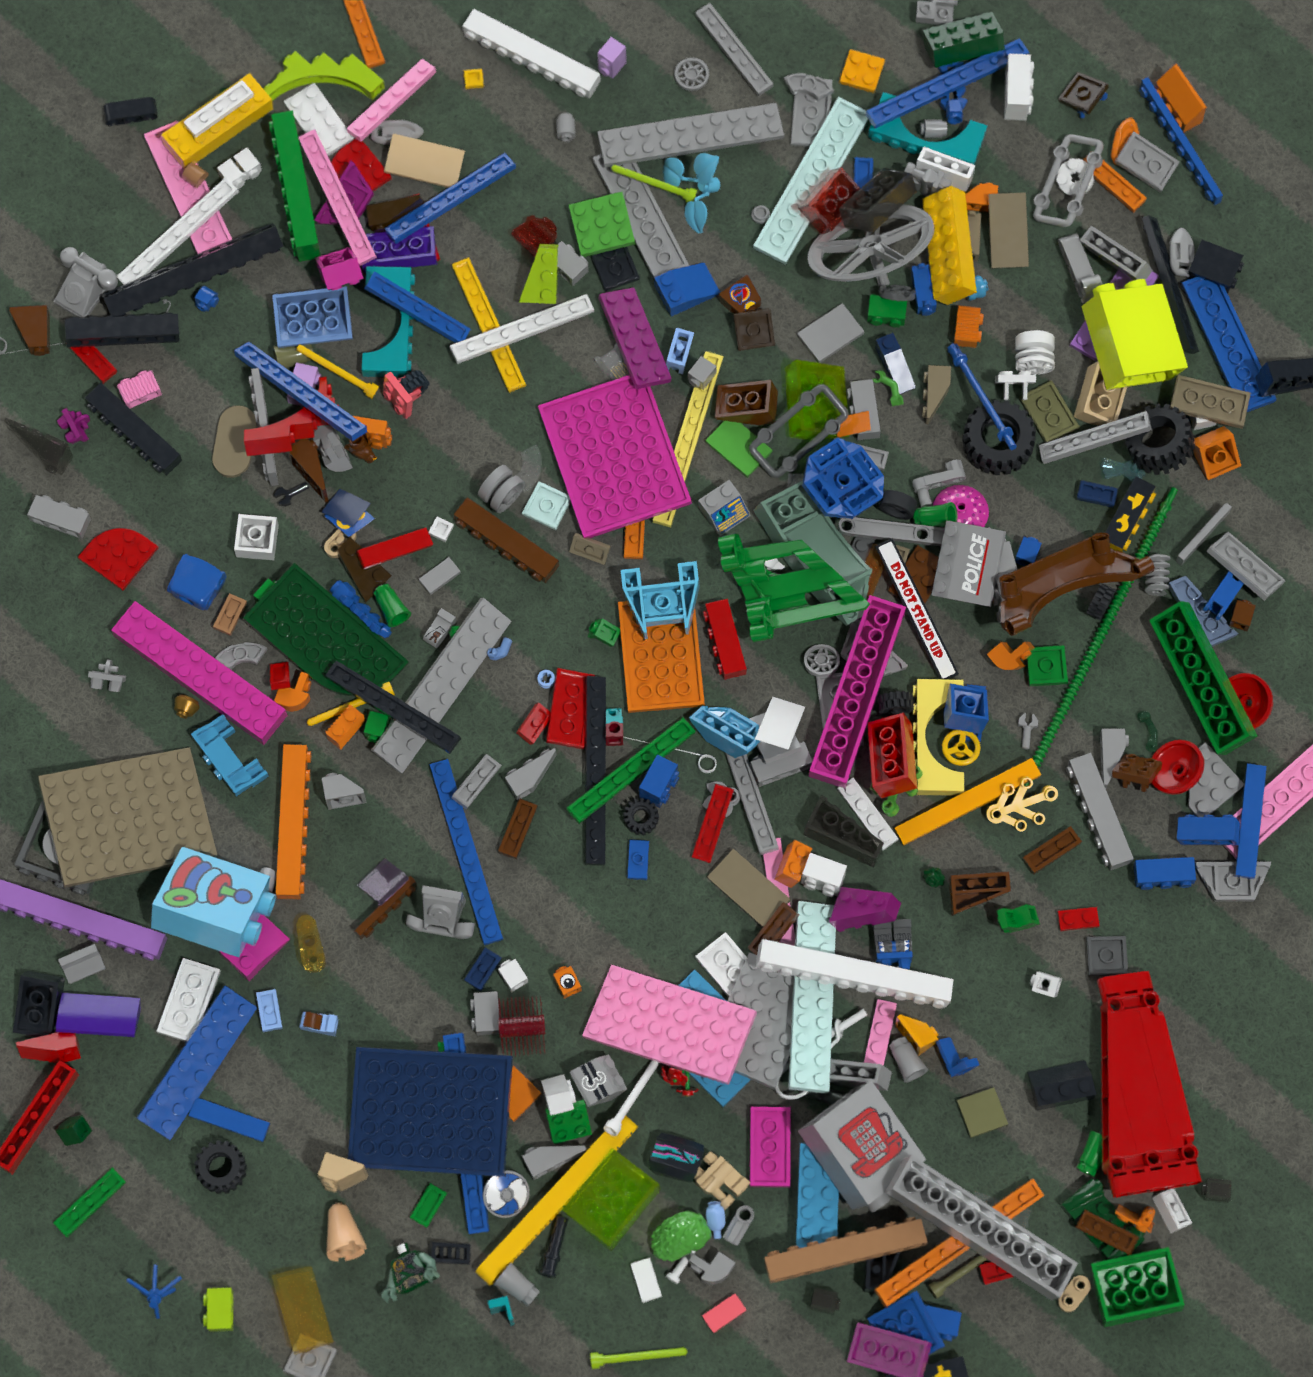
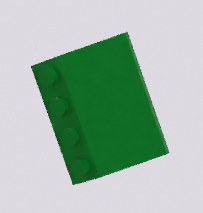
[1091,1247,1185,1328]

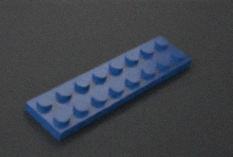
[1181,276,1276,412]
[136,986,257,1140]

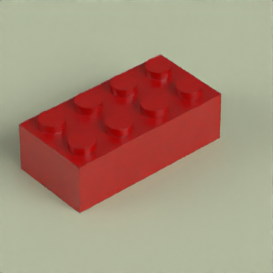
[868,713,917,798]

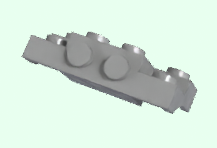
[916,0,958,26]

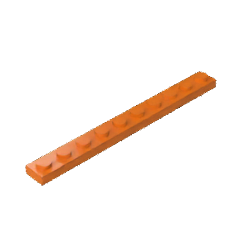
[874,1179,1044,1307]

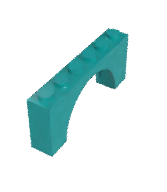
[868,92,988,165]
[362,267,415,378]

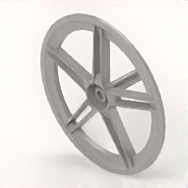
[808,205,934,287]

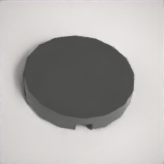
[879,284,916,301]

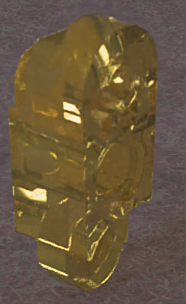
[296,915,326,973]

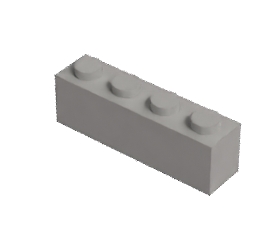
[1080,226,1153,280]

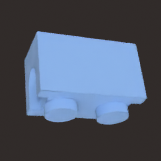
[666,328,694,374]

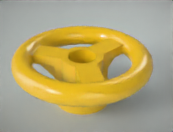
[942,729,981,766]

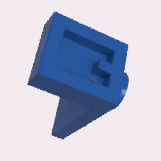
[936,1037,979,1077]

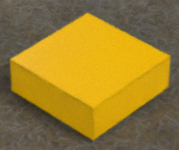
[464,69,484,89]

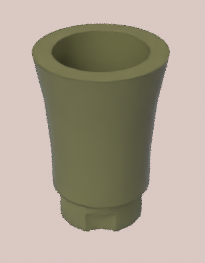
[273,344,313,369]

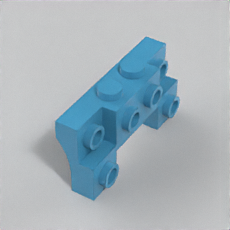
[191,714,269,796]

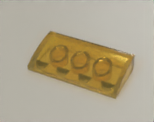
[272,1266,334,1355]

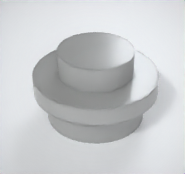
[752,205,770,224]

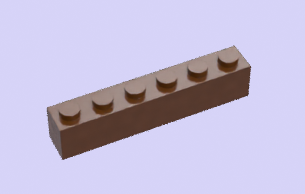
[454,497,559,584]

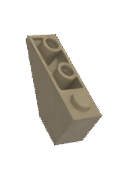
[922,365,951,424]

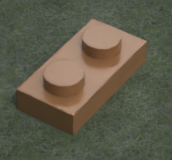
[213,593,247,636]

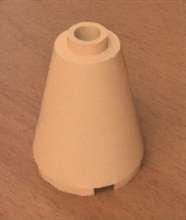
[327,1203,367,1262]

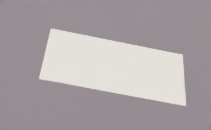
[755,697,805,750]

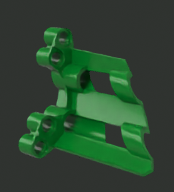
[718,534,870,642]

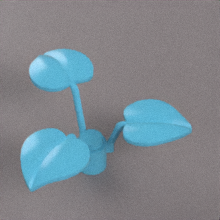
[663,153,720,233]

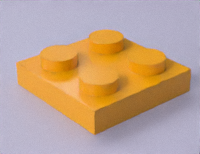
[840,49,885,93]

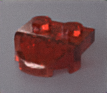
[511,215,557,257]

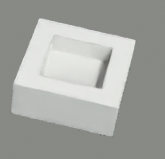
[429,517,454,542]

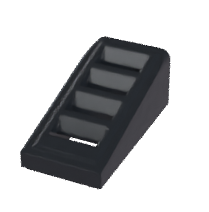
[428,1242,471,1265]

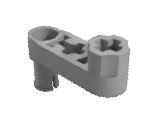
[912,459,966,508]

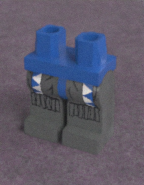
[873,919,913,970]

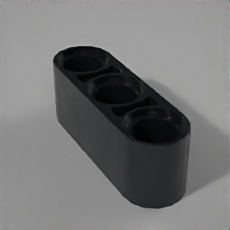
[103,97,158,126]

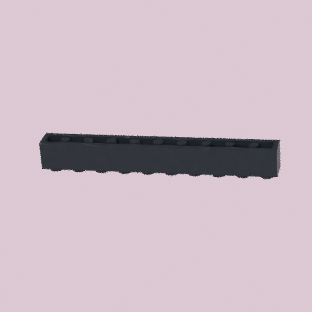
[102,222,284,317]

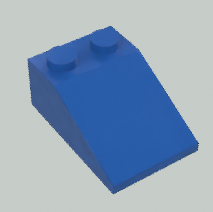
[654,263,720,317]

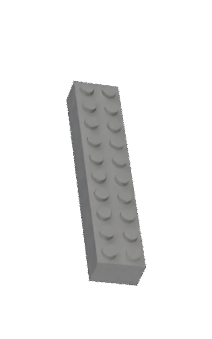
[885,1155,1078,1300]

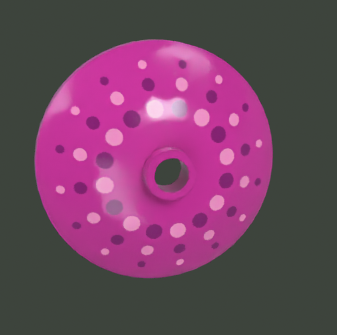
[933,485,989,528]

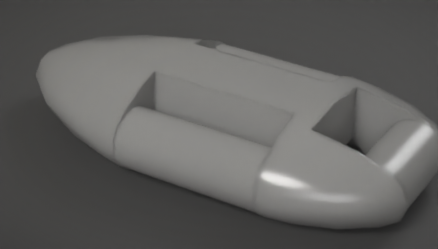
[370,120,424,144]
[1170,228,1195,277]

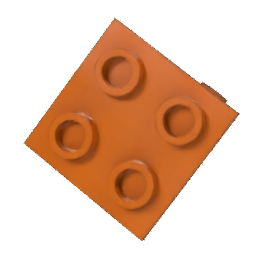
[1115,1204,1155,1233]

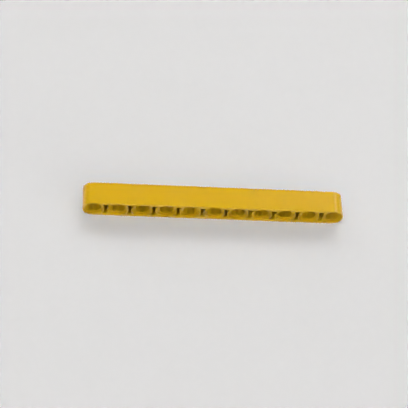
[475,1115,638,1286]

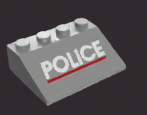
[932,520,1006,607]

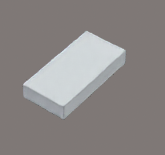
[631,1258,662,1303]

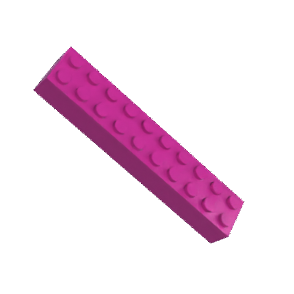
[809,595,906,789]
[111,601,288,745]

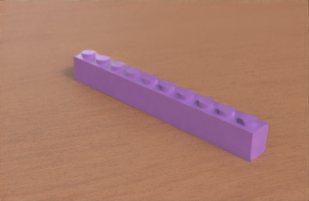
[0,879,167,961]

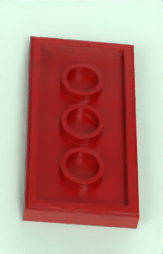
[546,668,595,749]

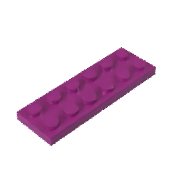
[599,288,672,389]

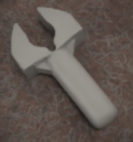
[1018,713,1038,750]

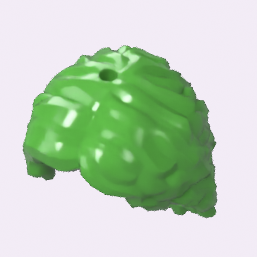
[651,1210,711,1262]

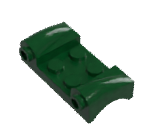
[1060,1179,1145,1260]

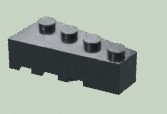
[1255,358,1313,397]

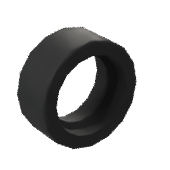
[879,490,917,520]

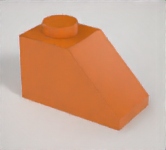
[965,183,998,212]

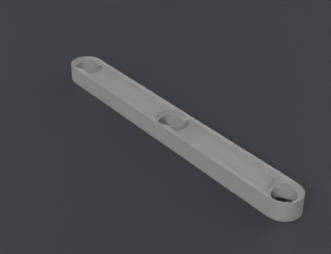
[838,517,1006,546]

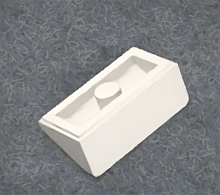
[1152,1188,1192,1234]

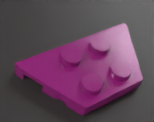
[314,161,374,225]

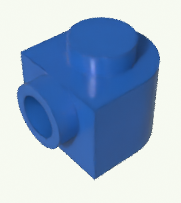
[195,286,219,312]

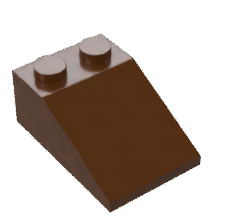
[715,380,778,425]
[288,438,328,503]

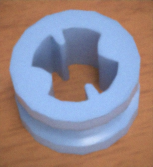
[538,670,555,689]

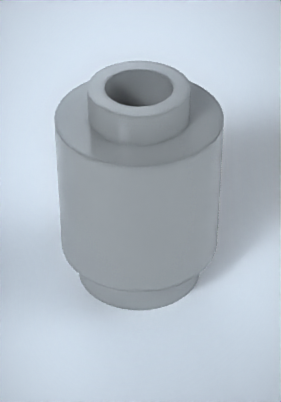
[556,113,575,142]
[920,119,947,138]

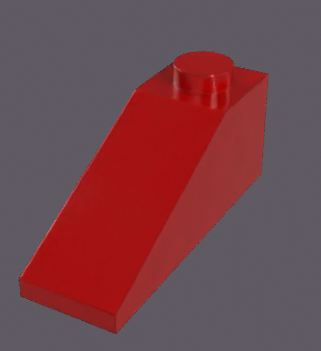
[16,1032,81,1063]

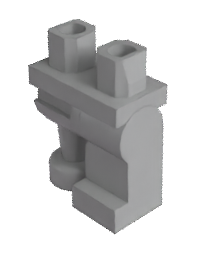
[900,162,952,196]

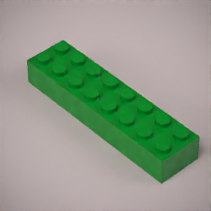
[269,110,321,262]
[1149,601,1258,755]

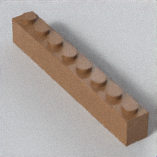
[764,1217,927,1284]

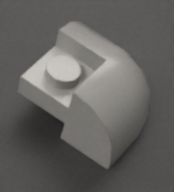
[313,425,353,472]

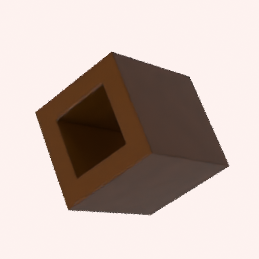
[1229,600,1256,631]

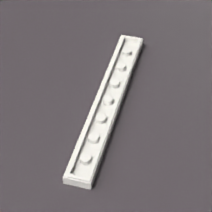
[117,177,239,284]
[450,294,594,364]

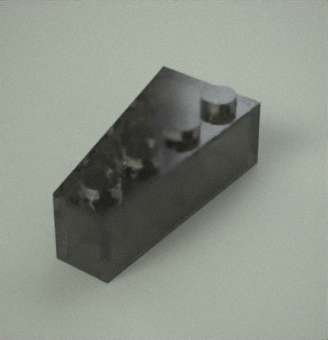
[804,795,884,868]

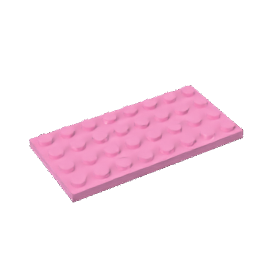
[582,965,757,1085]

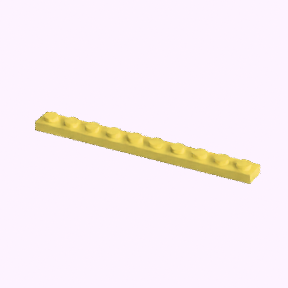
[653,351,723,528]

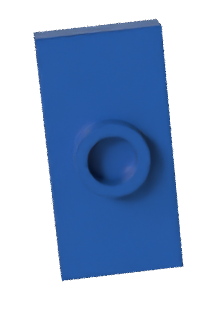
[628,840,649,880]

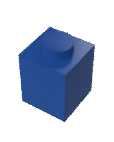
[1015,537,1042,566]

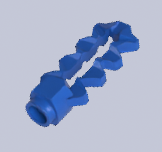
[937,62,967,124]
[330,580,392,638]

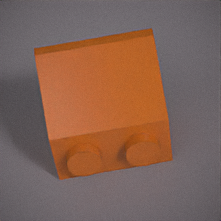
[1193,426,1241,480]

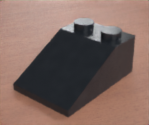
[13,970,65,1037]

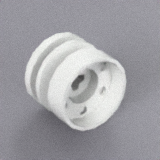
[1015,330,1055,374]

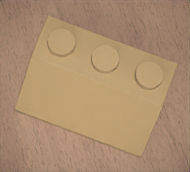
[1074,361,1127,425]
[318,1152,368,1193]

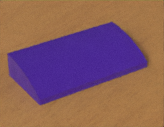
[362,226,437,273]
[56,993,141,1037]

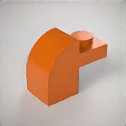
[987,642,1035,670]
[274,672,311,712]

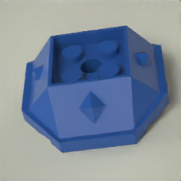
[802,438,884,519]

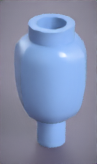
[706,1201,725,1239]

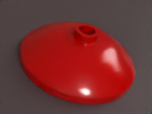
[1229,673,1273,729]
[1152,740,1205,795]

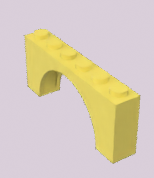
[913,679,964,796]

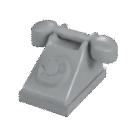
[53,247,118,318]
[406,885,475,939]

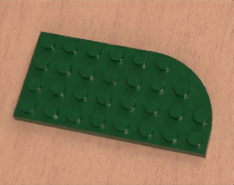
[243,563,409,696]

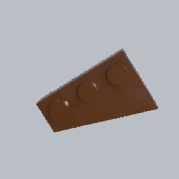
[949,872,1011,916]

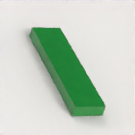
[53,1167,127,1238]

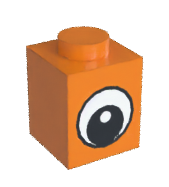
[553,966,582,999]

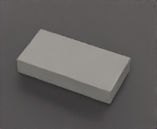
[419,557,461,595]

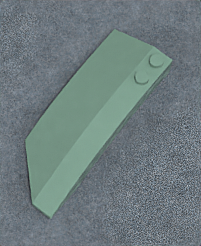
[753,481,872,626]

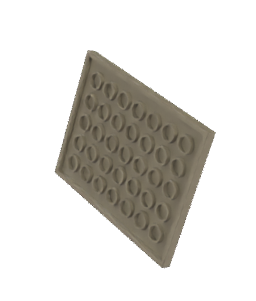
[38,747,217,888]

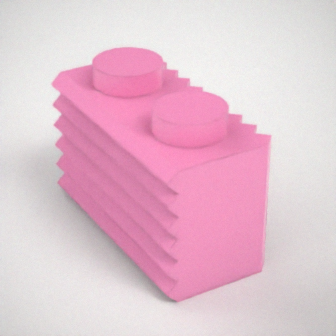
[117,370,162,408]

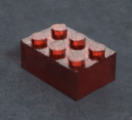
[798,167,865,234]

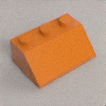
[1155,64,1207,133]

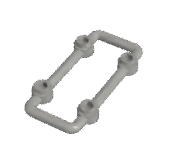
[1033,134,1104,227]

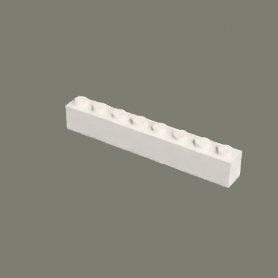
[463,9,600,99]

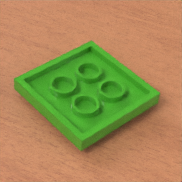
[569,191,635,257]

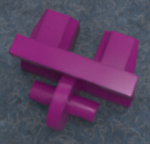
[57,408,90,444]

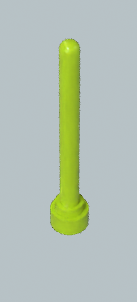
[611,165,697,202]
[590,1347,687,1369]

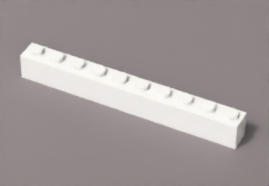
[755,939,953,1008]

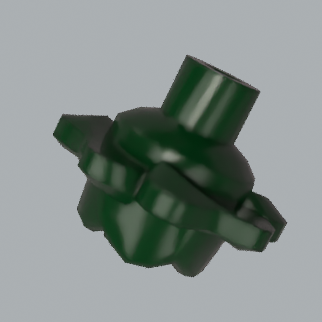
[923,867,945,888]

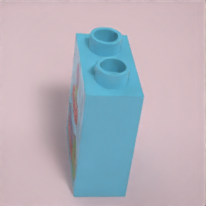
[151,847,276,957]

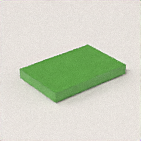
[705,421,772,478]

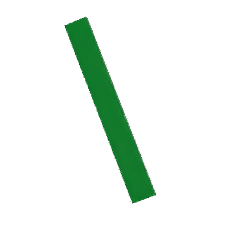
[566,718,696,824]

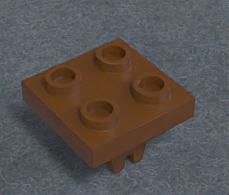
[1112,754,1162,792]

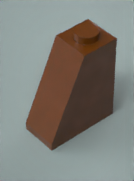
[9,305,50,356]

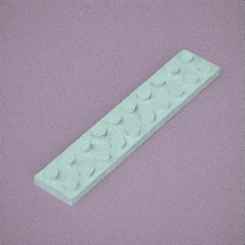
[753,97,869,265]
[789,901,836,1094]

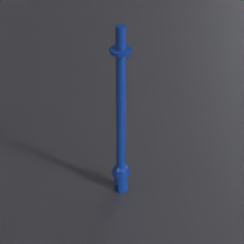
[947,344,1017,450]

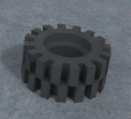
[1087,583,1116,620]
[878,691,914,716]
[624,798,659,835]

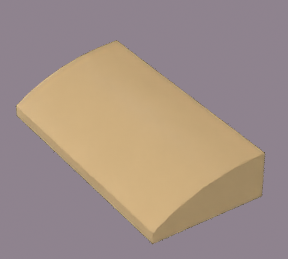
[384,133,465,188]

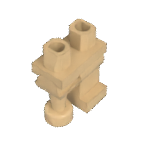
[694,1152,750,1211]

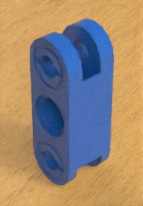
[1202,571,1244,621]

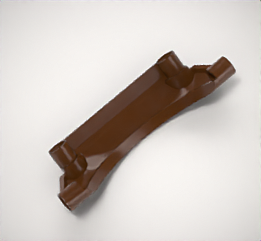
[999,532,1155,636]

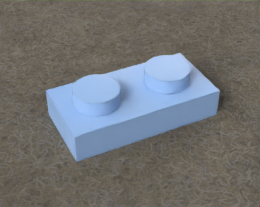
[256,989,283,1032]

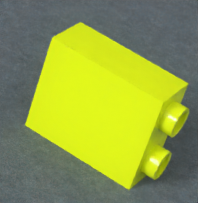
[1081,279,1188,390]

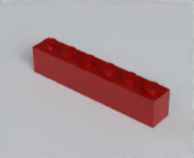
[0,1060,79,1175]

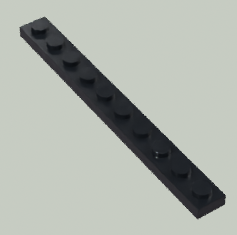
[585,676,606,866]

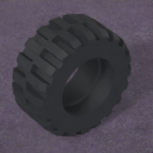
[963,400,1036,475]

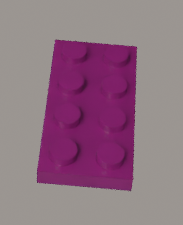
[847,1322,932,1377]

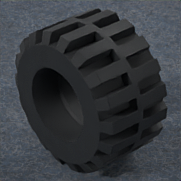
[195,1141,247,1194]

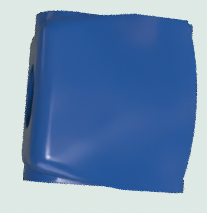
[167,554,227,610]

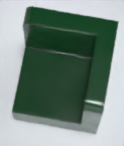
[55,1115,92,1146]

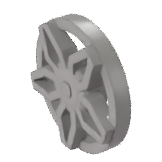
[675,58,709,91]
[804,644,840,677]

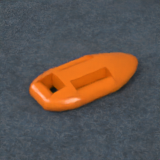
[1111,118,1139,166]

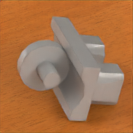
[88,660,126,692]

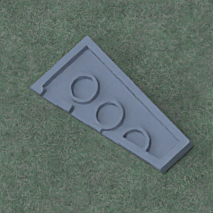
[1168,576,1238,647]

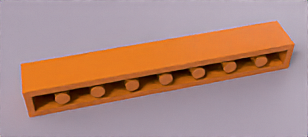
[276,745,311,900]

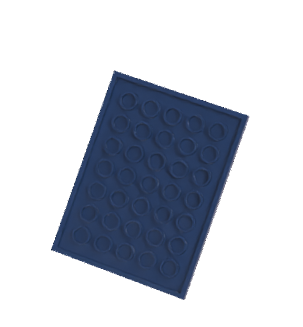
[348,1047,513,1177]

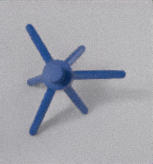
[127,1264,182,1319]

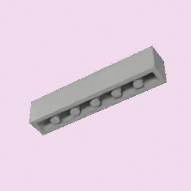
[1066,753,1134,871]

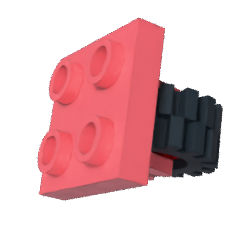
[383,370,430,419]

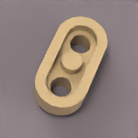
[324,529,357,558]
[1058,1275,1091,1313]

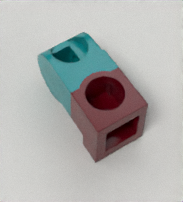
[606,708,623,746]

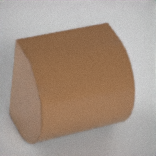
[182,162,209,189]

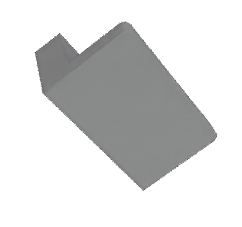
[58,944,105,984]

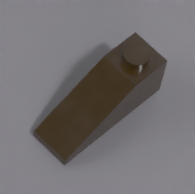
[366,194,424,233]

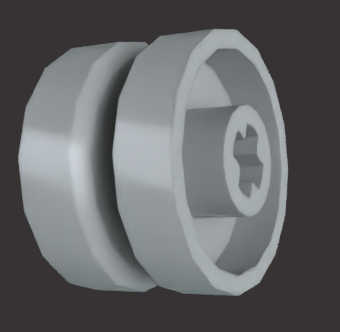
[478,465,525,513]

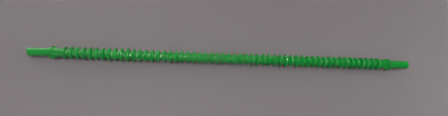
[1024,487,1178,786]

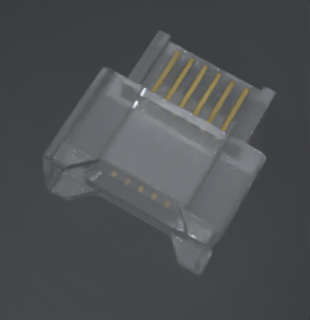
[593,343,630,381]

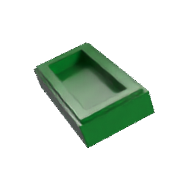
[410,1183,447,1228]

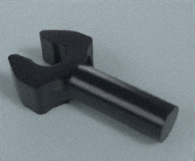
[274,482,309,507]

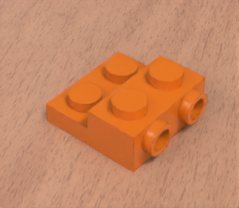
[353,416,392,449]

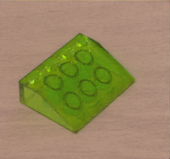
[785,359,849,440]
[563,1148,661,1252]

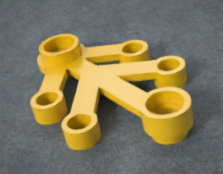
[986,776,1058,831]

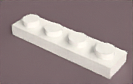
[184,80,254,138]
[837,778,898,851]

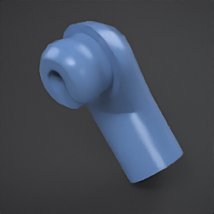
[487,637,512,660]

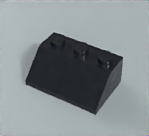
[1027,1060,1097,1111]

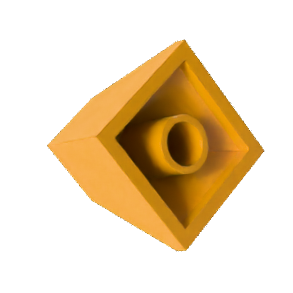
[895,1014,939,1056]

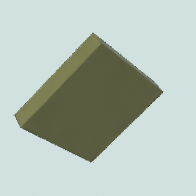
[957,1087,1008,1138]

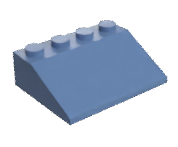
[272,286,353,348]

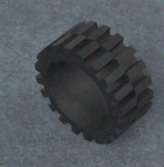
[1125,404,1195,475]

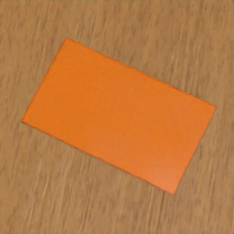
[837,411,871,437]

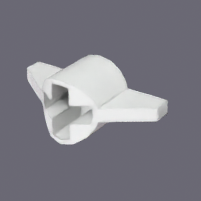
[765,558,785,570]

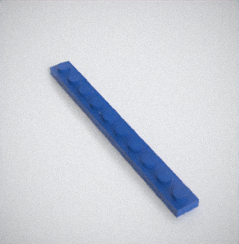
[865,38,1029,129]
[234,342,367,441]
[430,759,503,945]
[443,1033,490,1234]

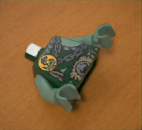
[382,1243,440,1303]

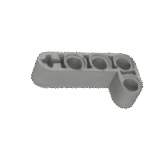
[1058,233,1103,303]

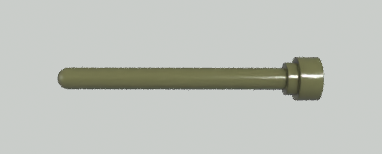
[927,1255,988,1299]

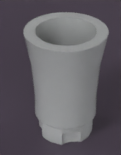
[889,1037,928,1083]
[494,1262,540,1307]

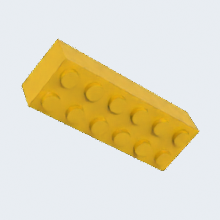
[161,73,273,170]
[922,186,977,305]

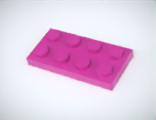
[750,1107,790,1187]

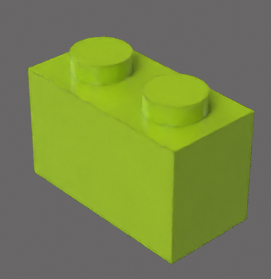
[203,1288,233,1332]

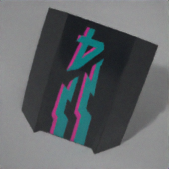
[649,1133,704,1183]

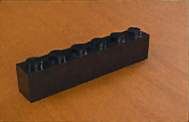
[65,313,179,348]
[85,383,182,476]

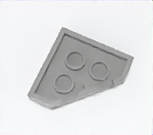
[1188,742,1244,817]

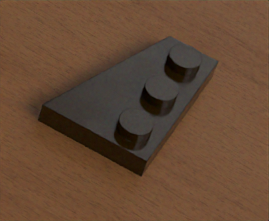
[337,537,392,604]

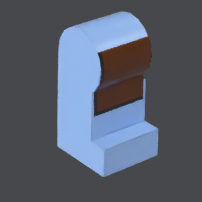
[299,1012,339,1036]

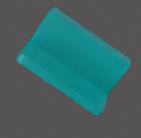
[488,1296,515,1326]

